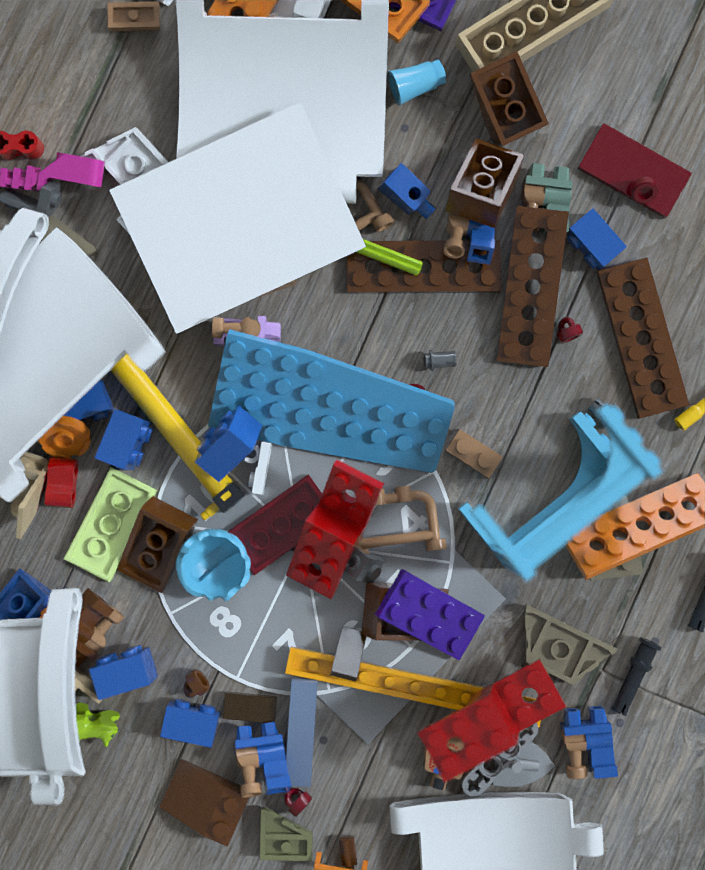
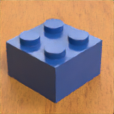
[195,405,262,482]
[95,409,154,470]
[89,645,158,700]

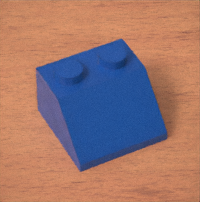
[0,568,52,620]

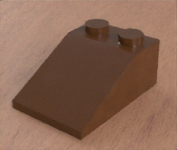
[470,51,549,147]
[117,496,198,593]
[361,582,449,641]
[160,759,249,847]

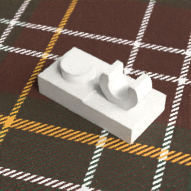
[245,442,272,495]

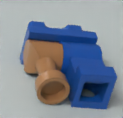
[444,213,495,264]
[560,706,618,779]
[234,722,291,798]

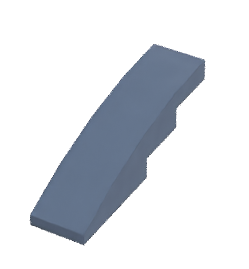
[286,679,318,787]

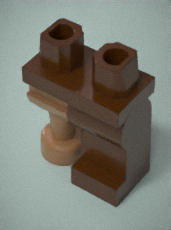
[75,588,125,667]

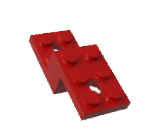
[286,460,384,599]

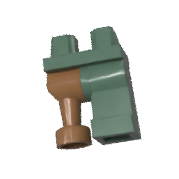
[522,163,573,234]

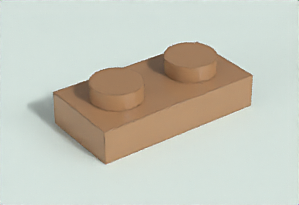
[108,1,160,31]
[445,429,503,478]

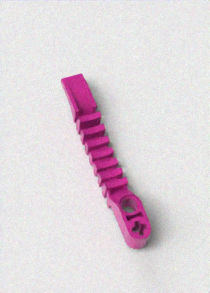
[0,152,105,192]

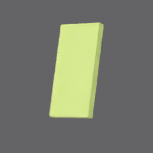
[64,467,158,582]

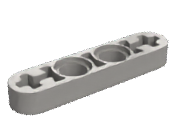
[461,723,538,797]

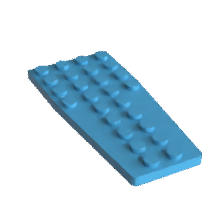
[208,329,455,473]

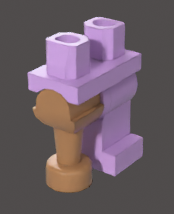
[212,316,281,347]

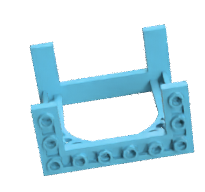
[457,403,663,581]

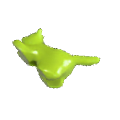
[75,702,120,747]

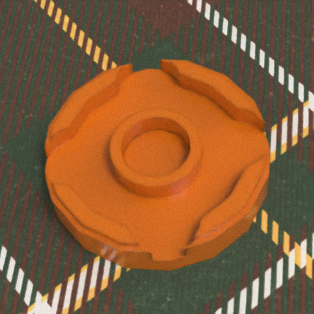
[38,416,91,459]

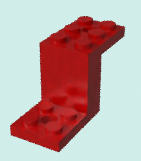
[418,658,566,783]

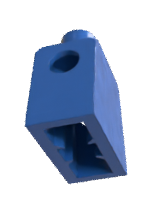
[377,163,436,219]

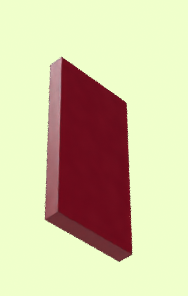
[577,123,692,219]
[227,474,322,576]

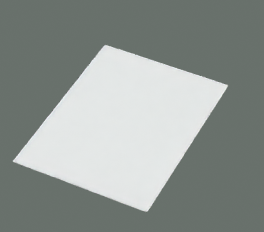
[110,102,366,334]

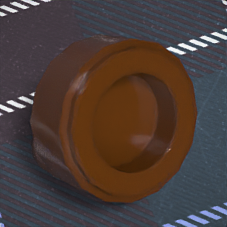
[183,669,210,698]

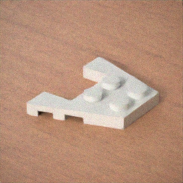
[81,127,169,234]

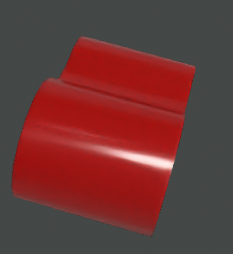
[0,130,44,160]
[45,457,79,508]

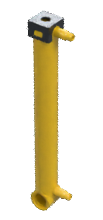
[110,354,246,520]

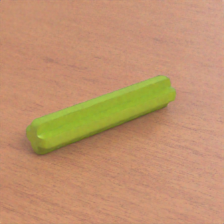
[356,239,422,275]

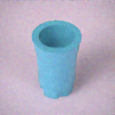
[388,60,446,106]

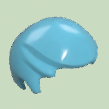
[176,528,251,601]

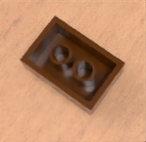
[446,138,524,228]

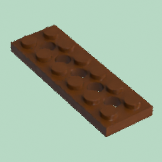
[497,206,569,367]
[347,240,501,293]
[596,258,689,419]

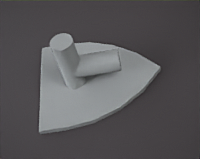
[493,737,555,787]

